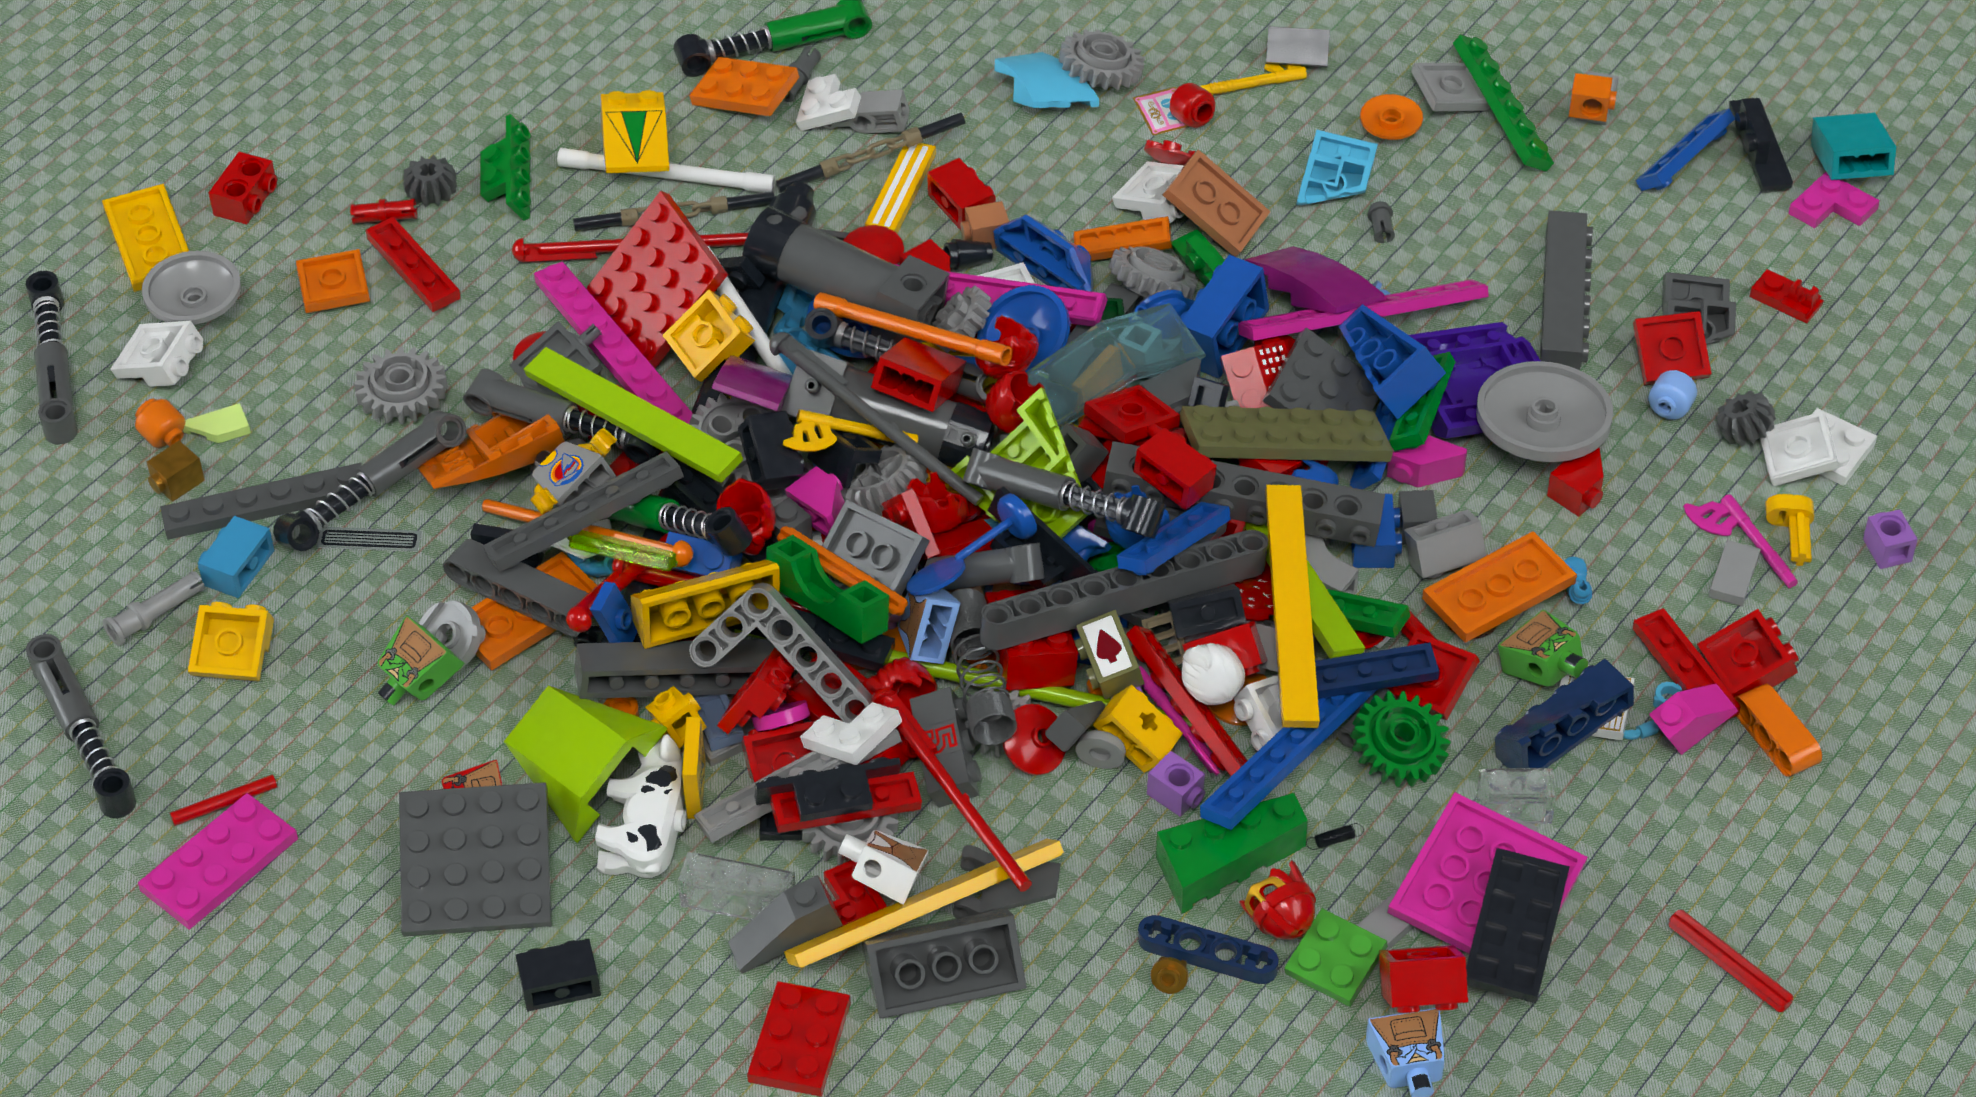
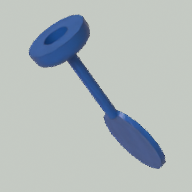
[906,493,1037,596]

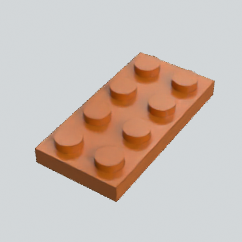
[1422,531,1577,643]
[471,552,597,671]

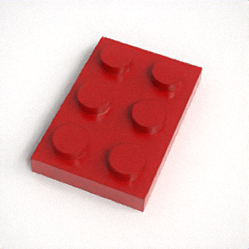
[747,981,851,1097]

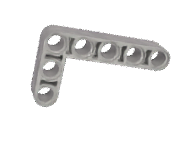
[689,583,872,723]

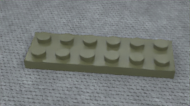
[1180,405,1393,462]

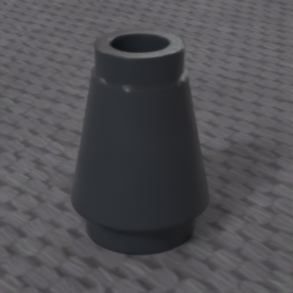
[943,239,993,271]

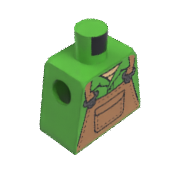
[1498,610,1588,687]
[378,615,465,706]

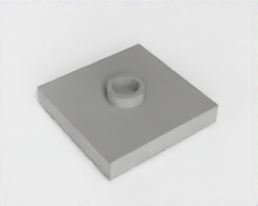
[1411,63,1490,111]

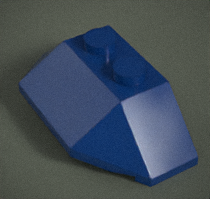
[993,214,1094,292]

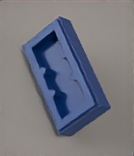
[590,582,637,643]

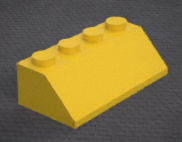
[630,560,780,649]

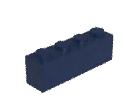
[1494,658,1634,784]

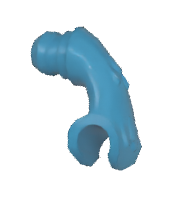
[567,548,622,578]
[1564,557,1592,604]

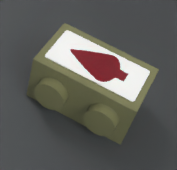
[1074,609,1145,699]

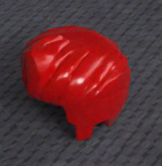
[986,371,1044,434]
[905,472,969,533]
[717,478,776,555]
[862,657,937,715]

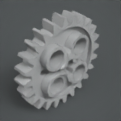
[689,393,773,487]

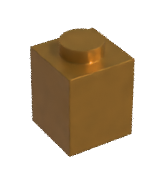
[147,441,205,502]

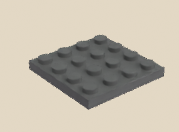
[399,782,552,937]

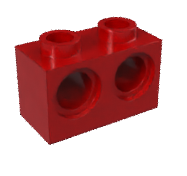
[208,151,278,225]

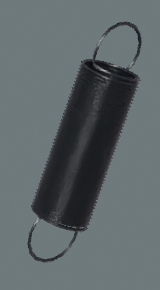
[1306,823,1364,850]

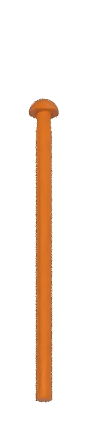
[482,499,693,567]

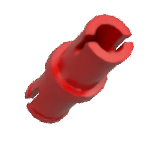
[350,198,418,225]

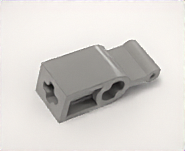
[824,90,910,134]

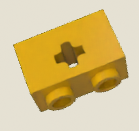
[1093,685,1183,773]

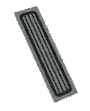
[317,527,422,552]

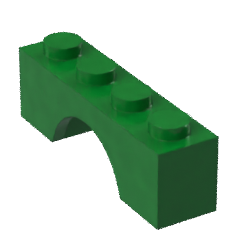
[766,535,889,644]

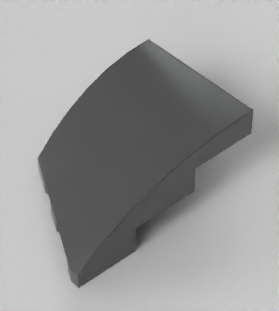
[1662,272,1736,345]

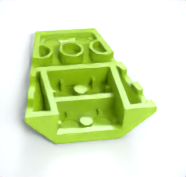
[952,387,1089,539]
[504,685,668,843]

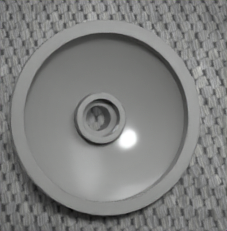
[142,251,241,325]

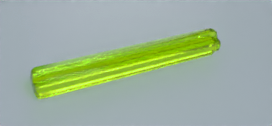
[567,530,678,572]

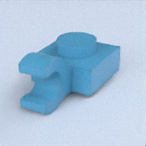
[774,284,814,334]

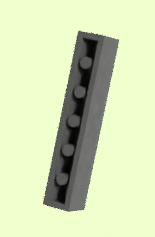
[1540,210,1593,370]
[574,639,794,699]

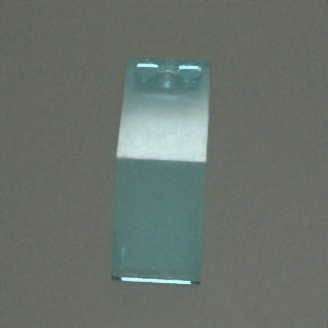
[1026,303,1206,431]

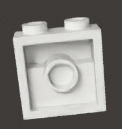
[1112,161,1184,223]
[110,321,204,387]
[1233,675,1283,751]

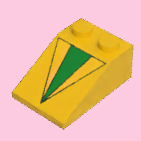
[601,90,669,173]

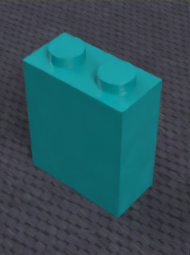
[1811,112,1897,180]

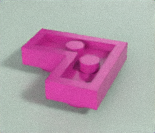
[1788,172,1880,228]

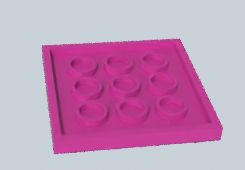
[1387,792,1588,954]

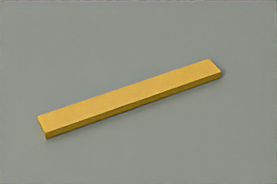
[1265,485,1320,728]
[784,838,1064,968]

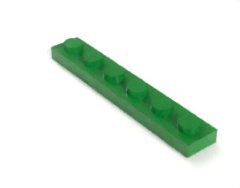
[1453,34,1554,172]

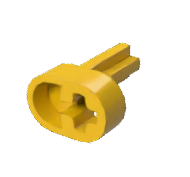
[1765,494,1814,566]

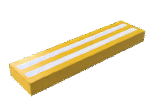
[865,143,936,234]

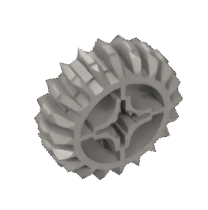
[841,444,928,516]

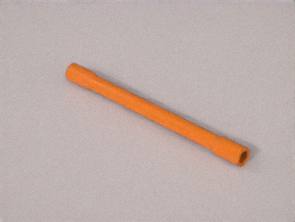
[813,292,1012,366]

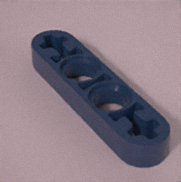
[1138,915,1279,984]

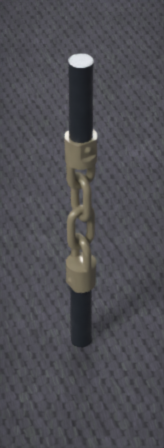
[776,112,965,193]
[573,191,774,231]

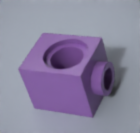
[1863,509,1918,569]
[1147,751,1205,817]

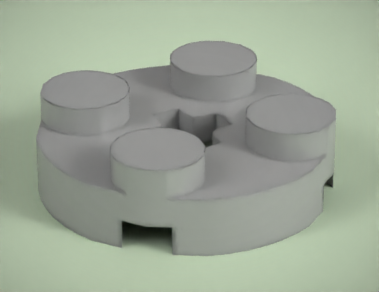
[419,600,486,672]

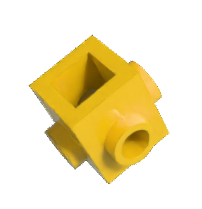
[645,686,707,748]

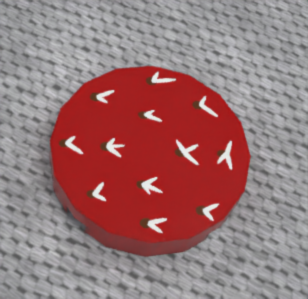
[1221,577,1274,621]

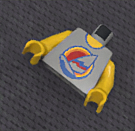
[530,427,617,515]

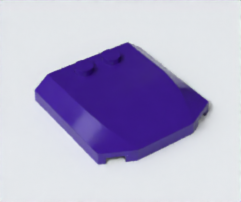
[1409,322,1541,439]

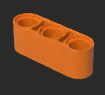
[1734,684,1822,777]

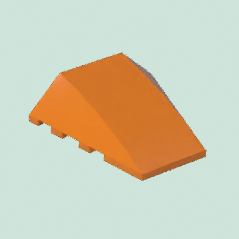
[417,412,565,489]

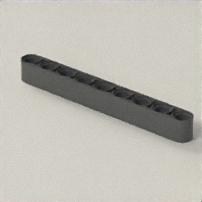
[980,530,1268,650]

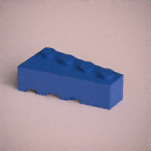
[1339,304,1446,420]

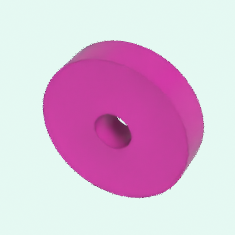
[751,700,810,731]

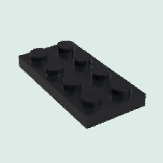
[1466,848,1570,1003]

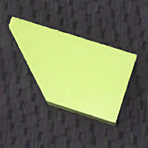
[183,403,251,443]

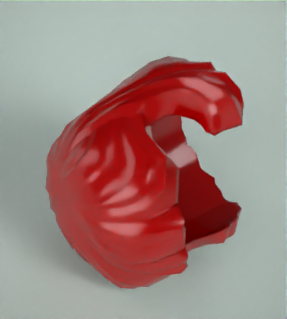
[975,315,1039,380]

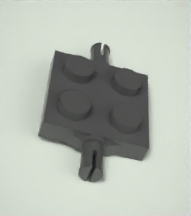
[510,321,603,400]

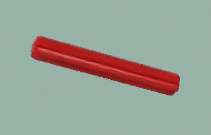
[1668,909,1794,1013]

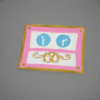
[1132,87,1188,136]

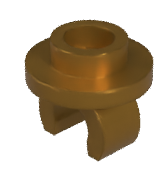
[1150,957,1189,994]

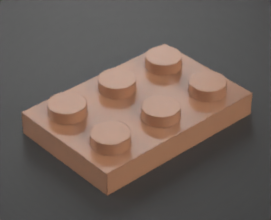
[1162,149,1271,257]

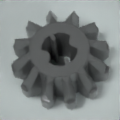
[403,155,457,207]
[1716,390,1776,447]

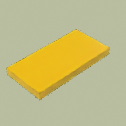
[102,184,189,292]

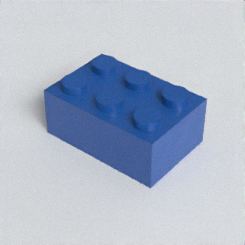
[1178,254,1269,379]

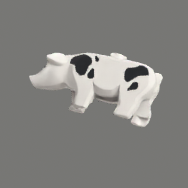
[595,734,687,878]

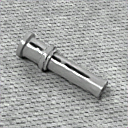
[102,571,205,646]

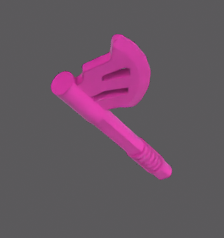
[1683,494,1798,588]
[1139,666,1220,776]

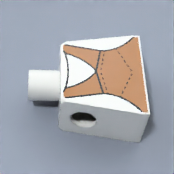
[838,830,929,905]

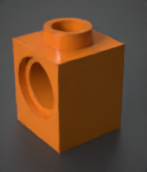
[1569,73,1617,122]

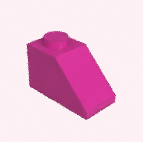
[1387,435,1468,488]
[785,466,845,536]
[1649,684,1738,755]

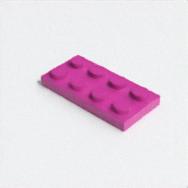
[138,793,298,930]

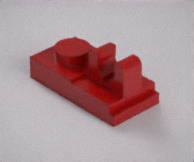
[1750,269,1824,324]

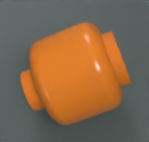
[135,398,186,448]

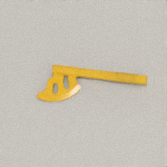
[1201,64,1307,95]
[783,409,918,452]

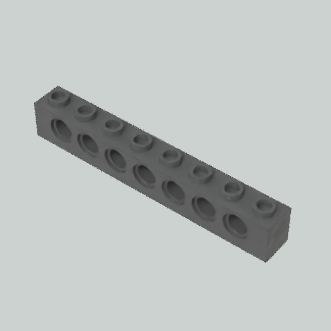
[1103,441,1385,547]

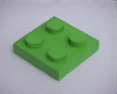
[1284,908,1388,1007]

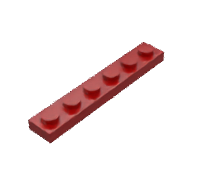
[1126,625,1248,776]

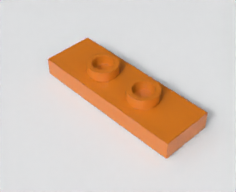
[1074,216,1172,261]

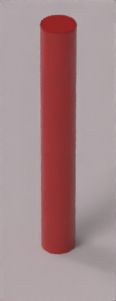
[169,774,278,826]

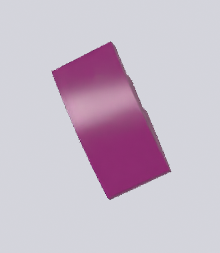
[1245,246,1384,314]
[712,355,793,412]

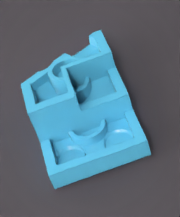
[994,52,1099,108]
[1296,130,1378,205]

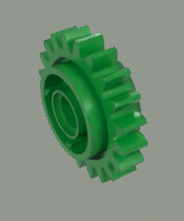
[1350,691,1451,787]

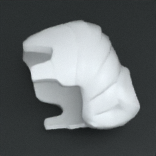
[1182,643,1245,705]

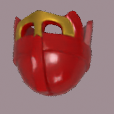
[1239,860,1316,940]

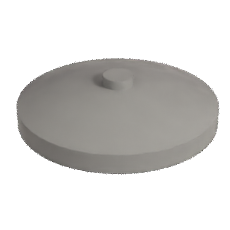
[1476,361,1613,462]

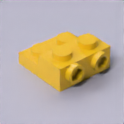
[663,289,755,382]
[188,602,274,681]

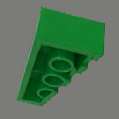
[1156,793,1308,914]

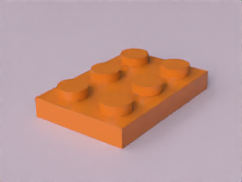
[689,57,800,116]

